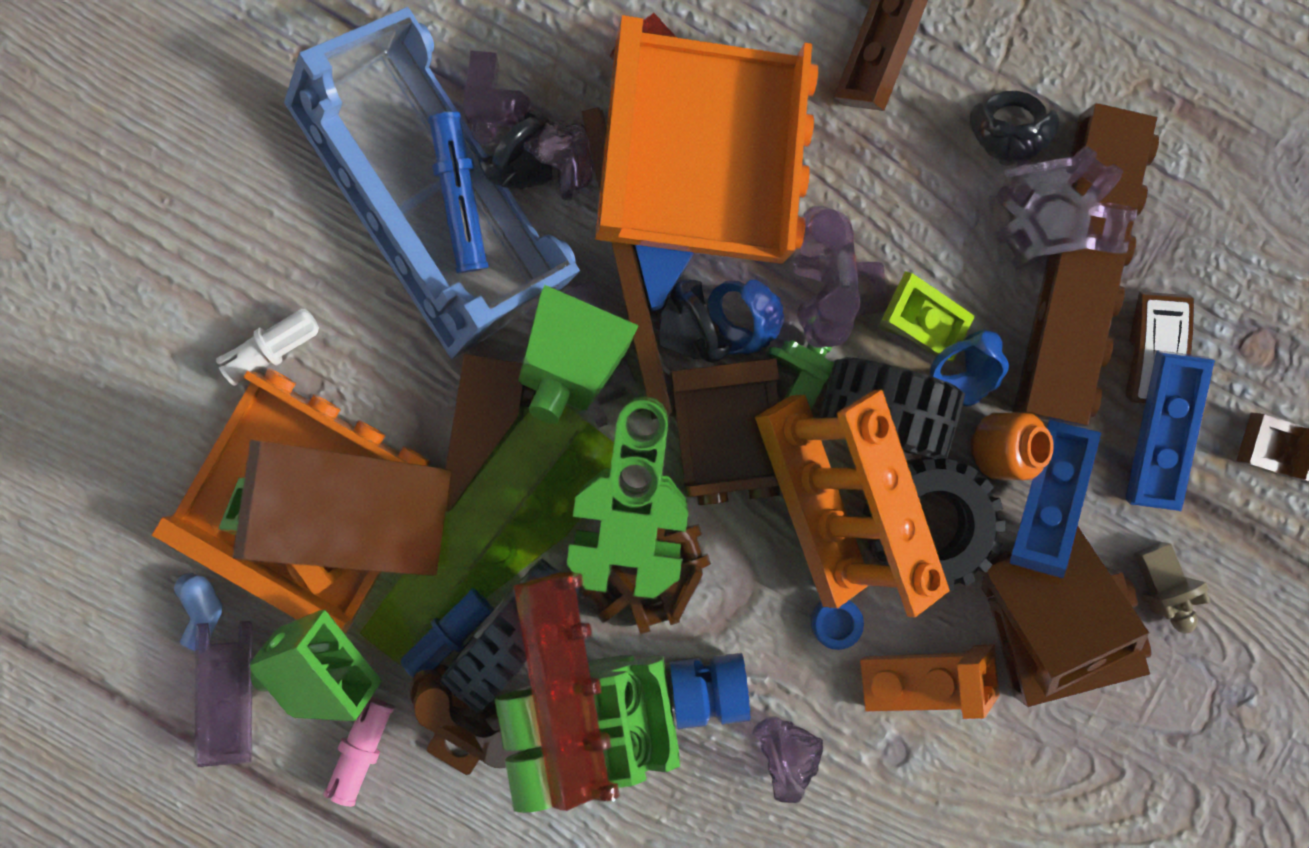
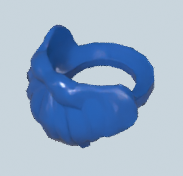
[708,280,785,355]
[929,329,1009,407]

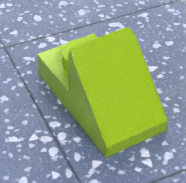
[879,271,975,362]

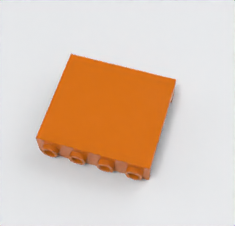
[595,15,818,264]
[152,368,431,634]

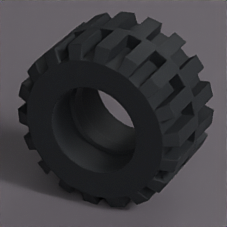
[819,357,965,459]
[863,457,1005,591]

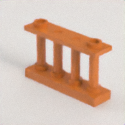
[755,390,950,617]

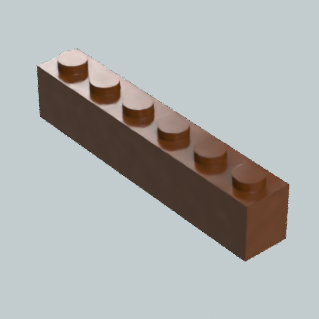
[1013,103,1159,426]

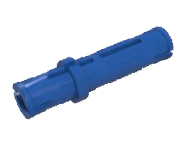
[427,112,489,274]

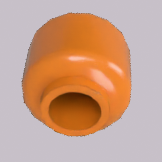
[971,413,1053,480]

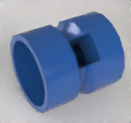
[670,653,751,729]

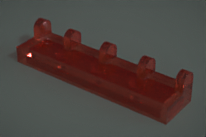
[514,572,620,811]

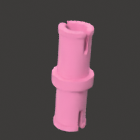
[323,697,395,807]

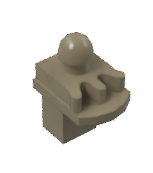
[1134,542,1211,634]

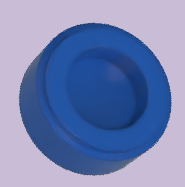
[810,600,864,650]

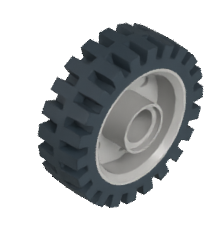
[440,558,579,713]

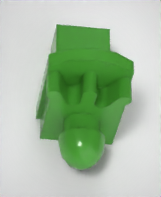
[766,330,834,410]

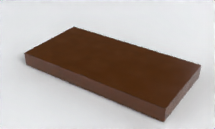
[233,440,451,576]

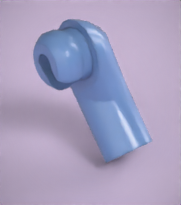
[174,573,223,652]

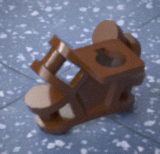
[578,524,711,635]
[409,664,523,775]

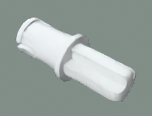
[216,309,319,386]

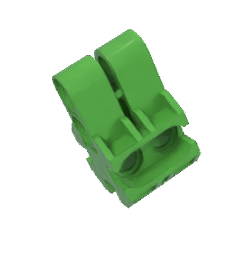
[567,396,688,598]
[495,655,681,813]

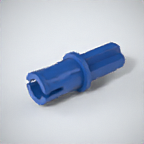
[401,588,494,677]

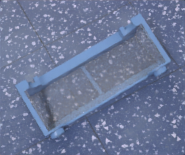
[284,7,580,360]

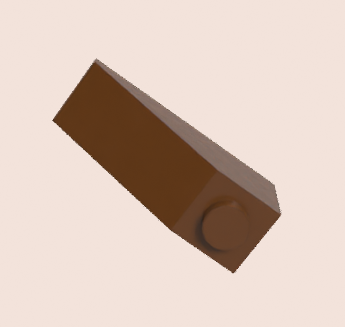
[445,354,536,512]

